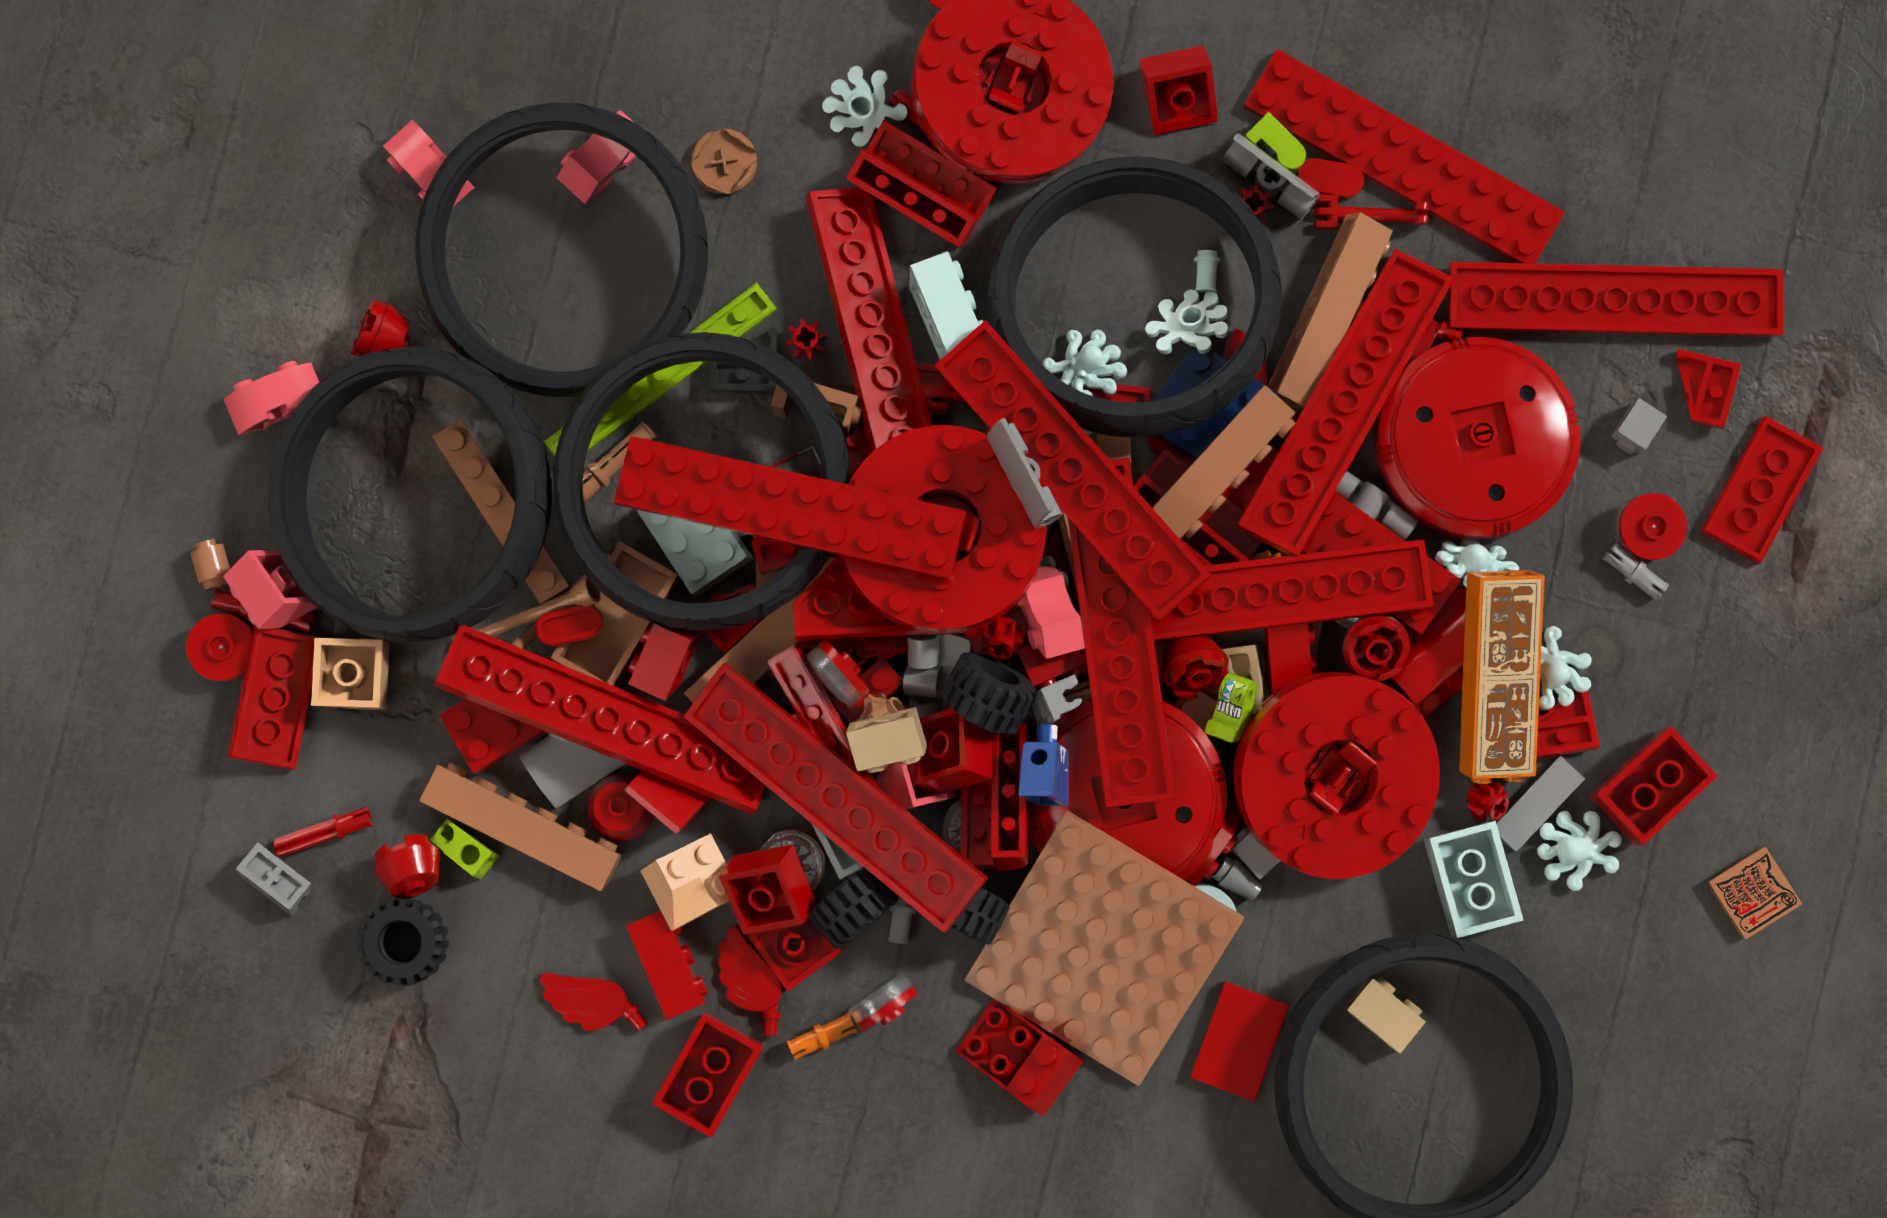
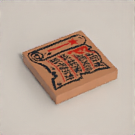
[1706,846,1802,940]

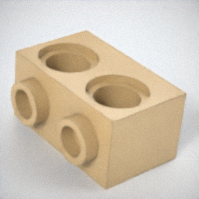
[1222,643,1271,714]

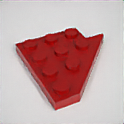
[793,555,928,641]

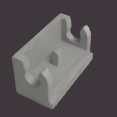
[1030,675,1082,725]
[236,842,312,916]

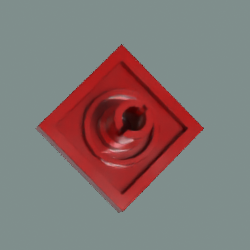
[748,916,843,992]

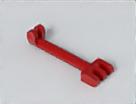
[1313,194,1429,231]

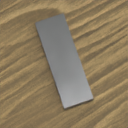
[1496,755,1585,852]

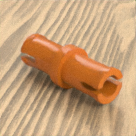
[786,1013,857,1061]

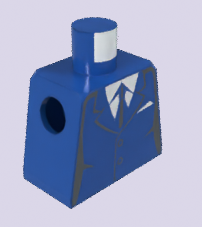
[1019,724,1069,806]

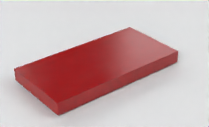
[1699,415,1823,564]
[227,625,319,770]

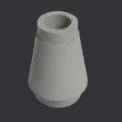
[1211,855,1263,901]

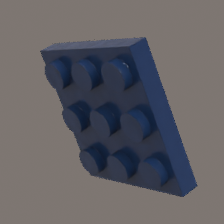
[1153,346,1280,461]

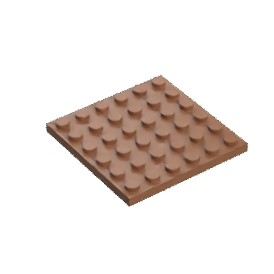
[964,810,1244,1086]

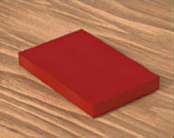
[1190,981,1289,1102]

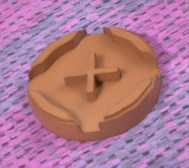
[692,129,757,195]

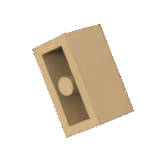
[846,707,927,773]
[1343,977,1426,1054]

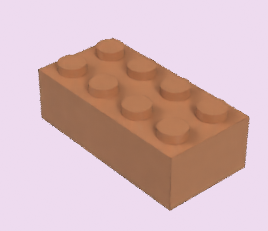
[551,541,681,687]

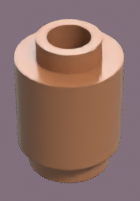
[190,539,230,591]

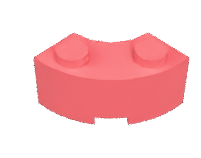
[557,110,636,204]
[383,120,475,206]
[224,361,319,435]
[1015,564,1085,659]

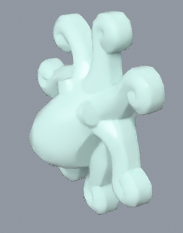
[822,65,908,147]
[1145,289,1229,355]
[1042,330,1127,396]
[1435,539,1519,587]
[1539,626,1592,711]
[1537,811,1622,891]

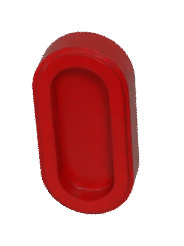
[1297,158,1364,199]
[535,605,604,647]

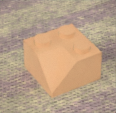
[311,638,390,710]
[641,834,729,931]

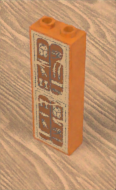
[1459,570,1545,784]

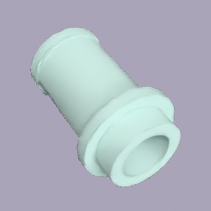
[1194,250,1221,293]

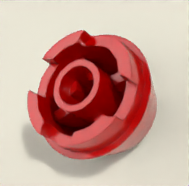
[350,299,410,357]
[1343,615,1410,681]
[1163,635,1229,699]
[588,774,654,841]
[374,834,440,898]

